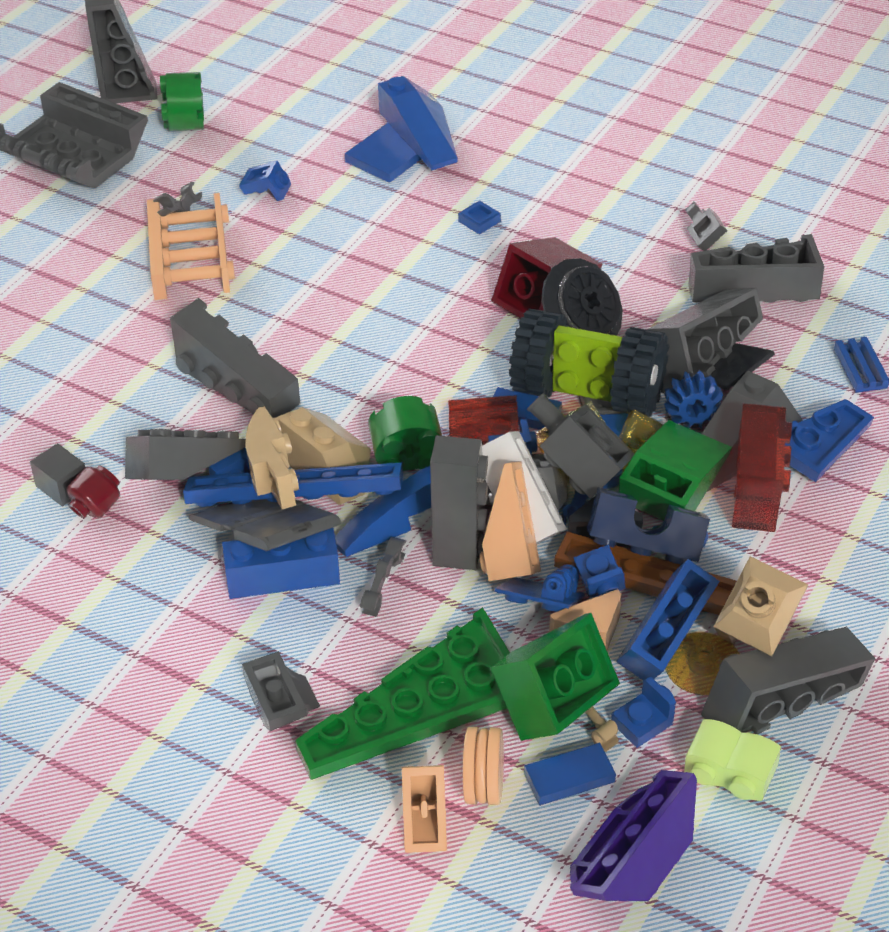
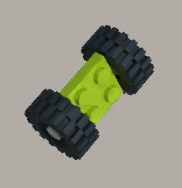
[509,309,669,418]

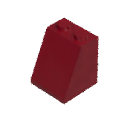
[491,237,603,319]

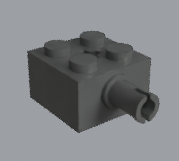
[527,393,635,499]

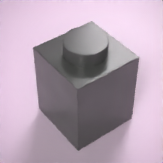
[30,443,85,507]

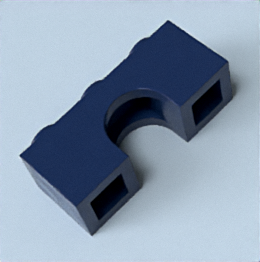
[586,487,710,565]

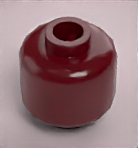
[66,465,120,519]

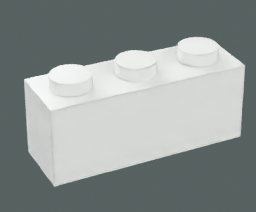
[482,431,567,544]

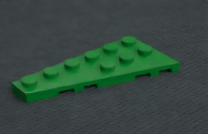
[295,607,510,780]

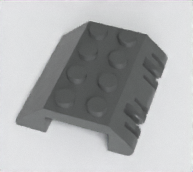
[0,82,148,188]

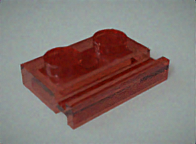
[448,395,519,446]

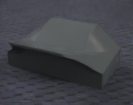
[242,651,320,731]

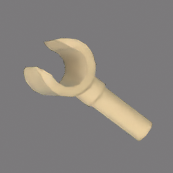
[585,706,619,752]

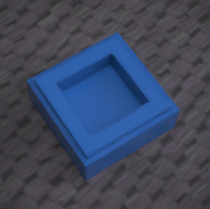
[458,200,501,235]

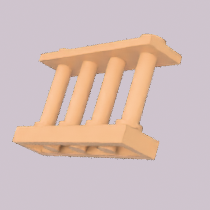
[147,193,235,300]

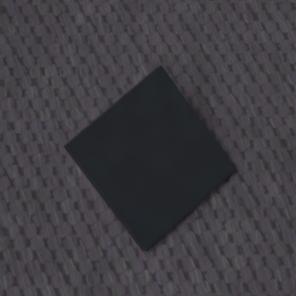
[710,343,775,390]

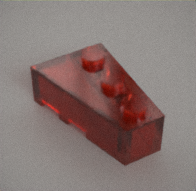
[732,403,792,532]

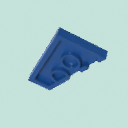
[758,399,874,483]

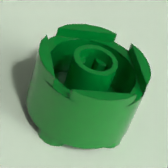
[160,72,204,131]
[368,396,442,471]

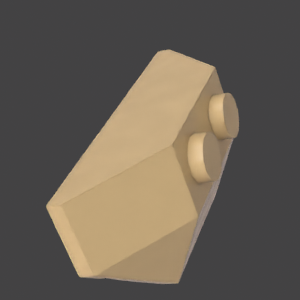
[277,407,371,505]

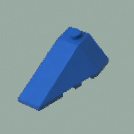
[378,76,458,171]

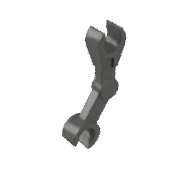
[153,182,202,216]
[360,537,407,617]

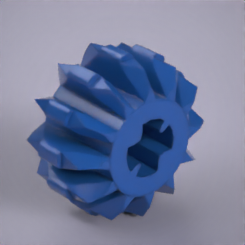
[664,370,723,429]

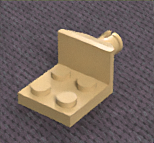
[713,556,808,657]

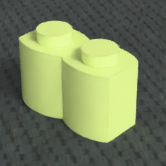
[684,719,781,801]

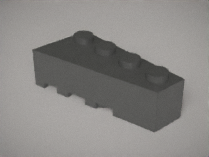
[430,435,488,571]

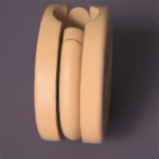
[463,727,504,805]

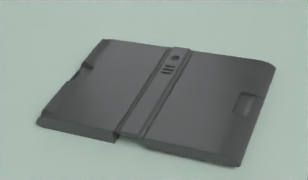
[188,499,342,551]

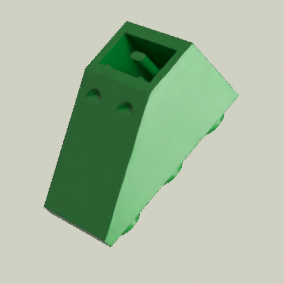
[619,420,732,521]

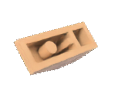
[480,461,541,581]

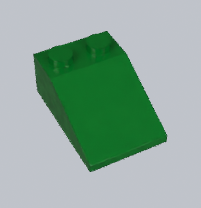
[490,613,620,741]

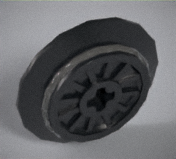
[541,258,623,336]

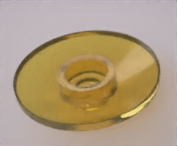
[665,632,740,695]

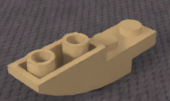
[246,406,299,509]

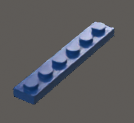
[183,462,403,507]

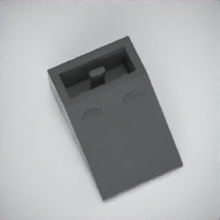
[125,429,246,480]

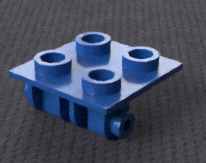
[494,564,585,612]

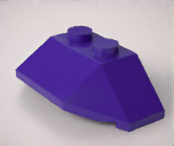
[570,770,697,902]

